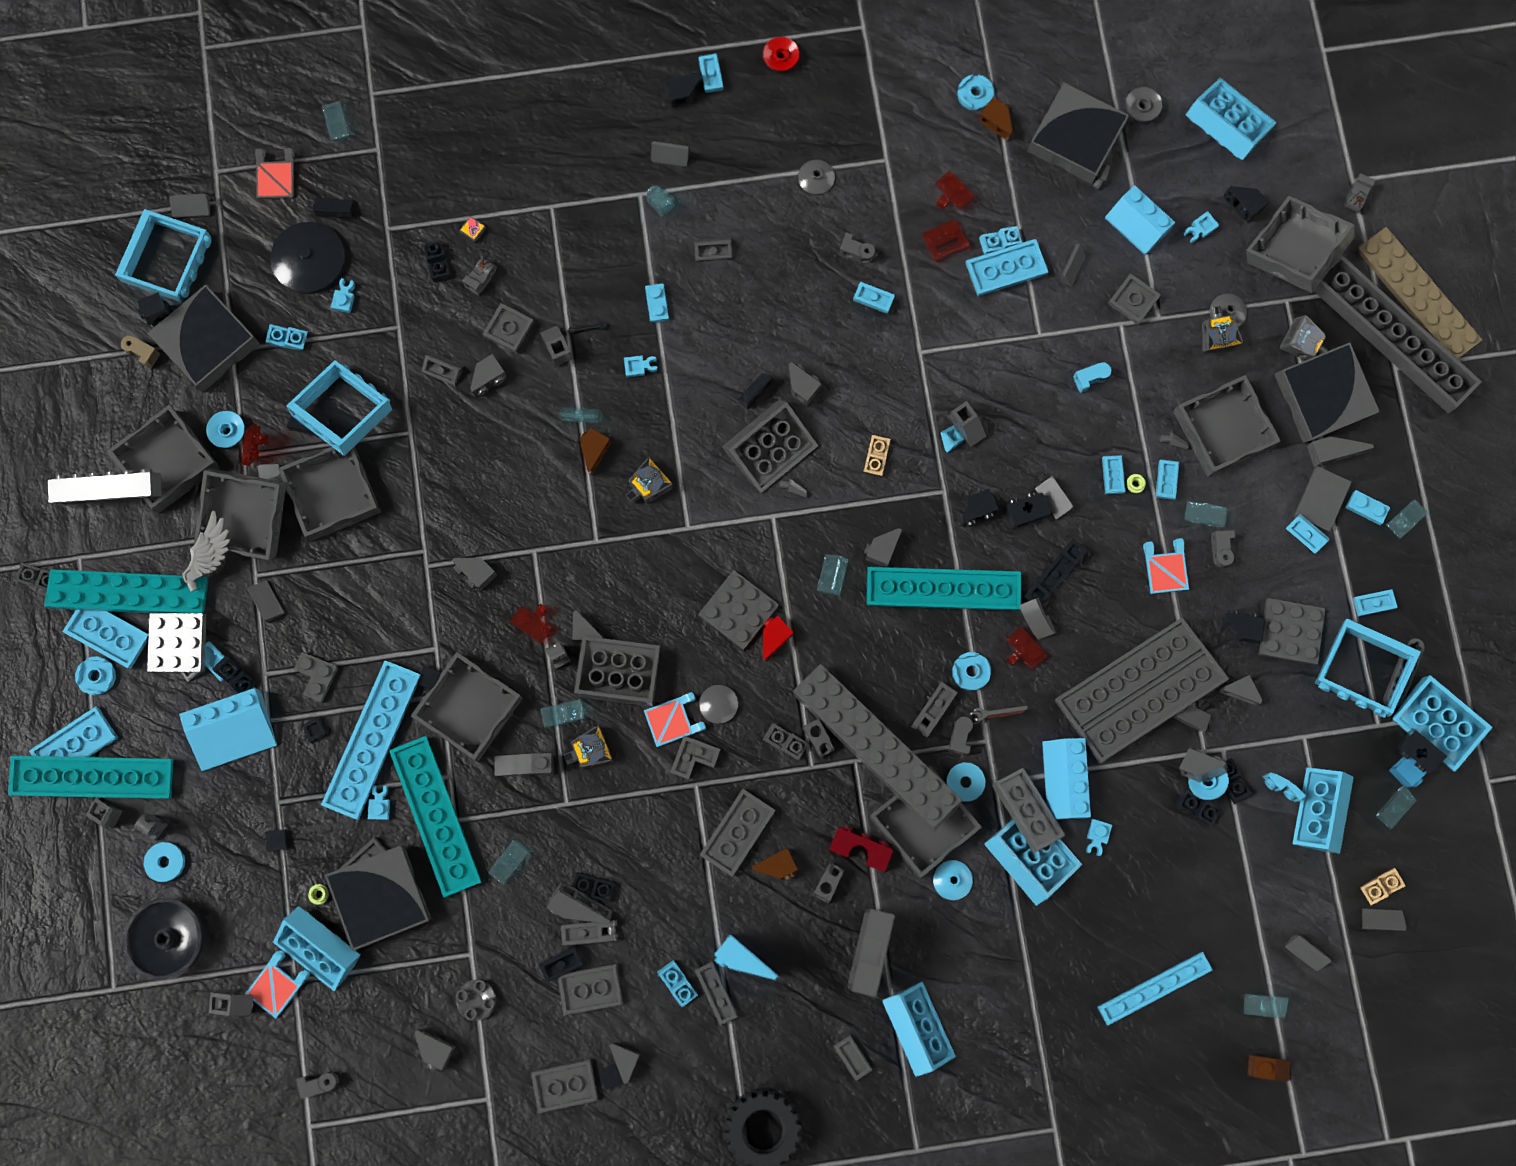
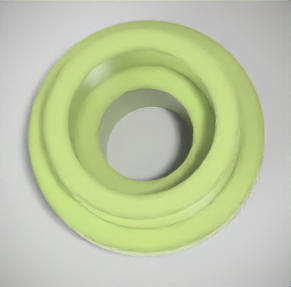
[1126,474,1146,493]
[309,884,329,904]

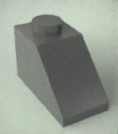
[864,528,902,567]
[209,993,253,1016]
[415,1029,456,1072]

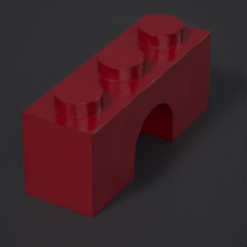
[829,826,893,872]

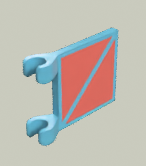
[1143,538,1189,594]
[644,693,706,747]
[245,950,310,1018]

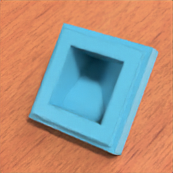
[941,425,965,453]

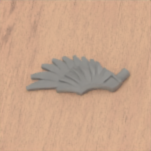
[182,511,231,592]

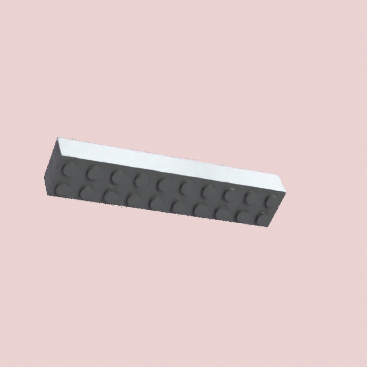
[1314,255,1482,414]
[793,664,962,832]

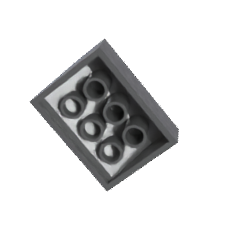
[722,400,818,493]
[574,636,660,707]

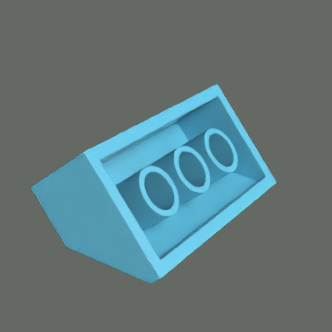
[1042,738,1091,820]
[1293,768,1354,854]
[273,906,360,991]
[882,982,956,1076]

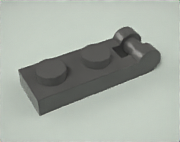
[911,682,957,738]
[561,920,619,946]

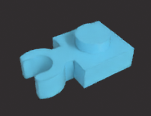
[1184,211,1219,243]
[331,278,355,313]
[624,356,658,378]
[368,786,390,820]
[1086,819,1112,856]

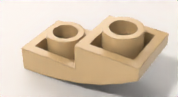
[864,435,890,476]
[1360,868,1405,905]

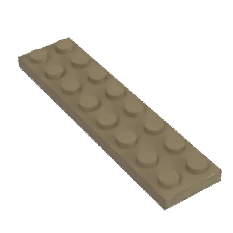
[1356,227,1482,359]

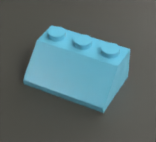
[1105,185,1175,255]

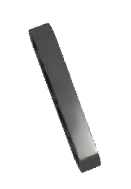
[1383,638,1425,708]

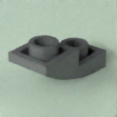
[14,562,50,591]
[1019,598,1056,639]
[763,723,808,760]

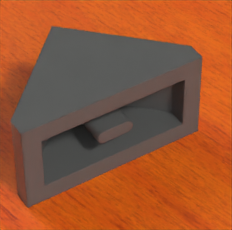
[572,610,603,643]
[1219,675,1262,706]
[86,798,123,828]
[609,1043,640,1084]

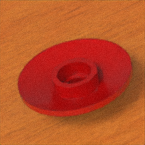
[763,37,799,71]

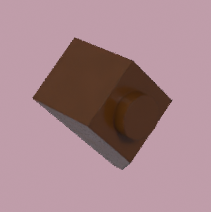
[978,97,1012,142]
[580,428,611,475]
[752,848,798,881]
[1248,1055,1290,1081]

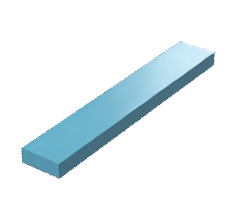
[1097,952,1213,1025]

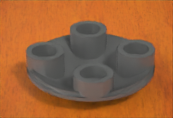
[699,685,738,724]
[456,980,496,1021]

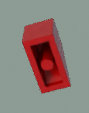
[763,616,794,661]

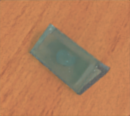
[559,407,599,423]
[817,554,848,596]
[1376,786,1417,829]
[1244,994,1288,1018]

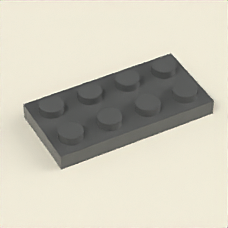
[992,768,1065,853]
[700,789,775,877]

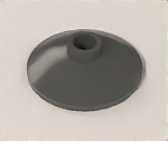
[1125,87,1162,122]
[798,160,835,195]
[1210,294,1247,327]

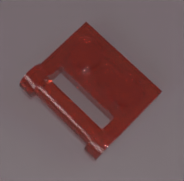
[921,219,970,262]

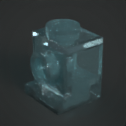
[646,185,675,217]

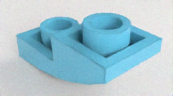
[979,226,1023,255]
[265,324,307,350]
[1262,773,1306,802]
[657,960,698,1007]

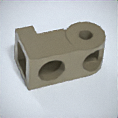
[121,336,160,369]

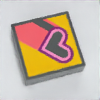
[459,216,486,242]

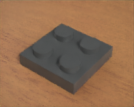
[1108,273,1161,325]
[482,303,534,353]

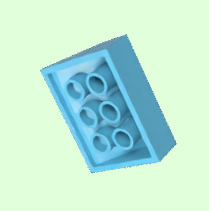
[1186,78,1277,160]
[1392,676,1492,772]
[179,688,278,772]
[984,819,1082,905]
[714,935,778,980]

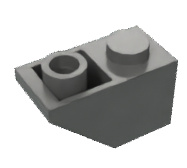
[540,326,573,366]
[470,354,507,397]
[788,362,821,406]
[949,401,986,447]
[452,558,497,591]
[1179,748,1228,782]

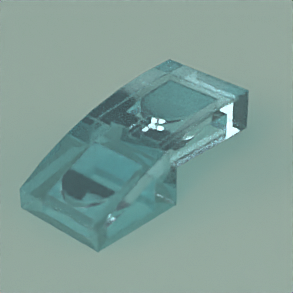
[322,101,349,141]
[1387,499,1428,538]
[1184,501,1228,527]
[540,700,584,728]
[488,839,530,885]

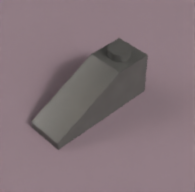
[1307,436,1374,467]
[495,753,554,776]
[547,881,613,924]

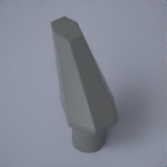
[1093,165,1110,190]
[1160,432,1189,450]
[779,478,807,497]

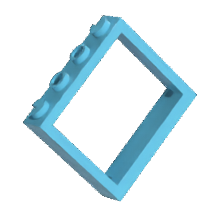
[115,209,211,303]
[286,360,392,456]
[1315,618,1421,717]

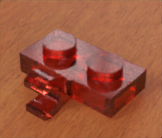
[935,170,975,210]
[241,424,269,466]
[510,603,552,645]
[1006,627,1047,669]

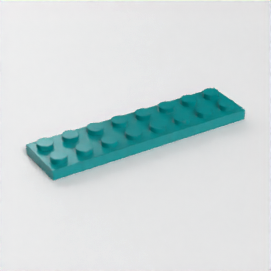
[866,567,1021,611]
[44,569,209,614]
[389,736,482,898]
[8,756,173,799]

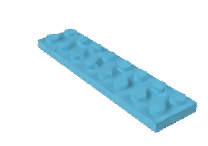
[321,660,421,820]

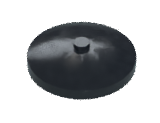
[270,222,346,294]
[123,898,204,980]

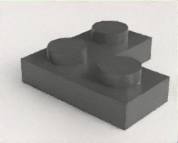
[293,652,339,703]
[670,736,720,779]

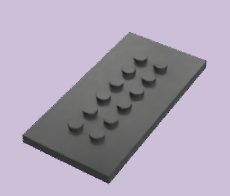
[1055,618,1229,764]

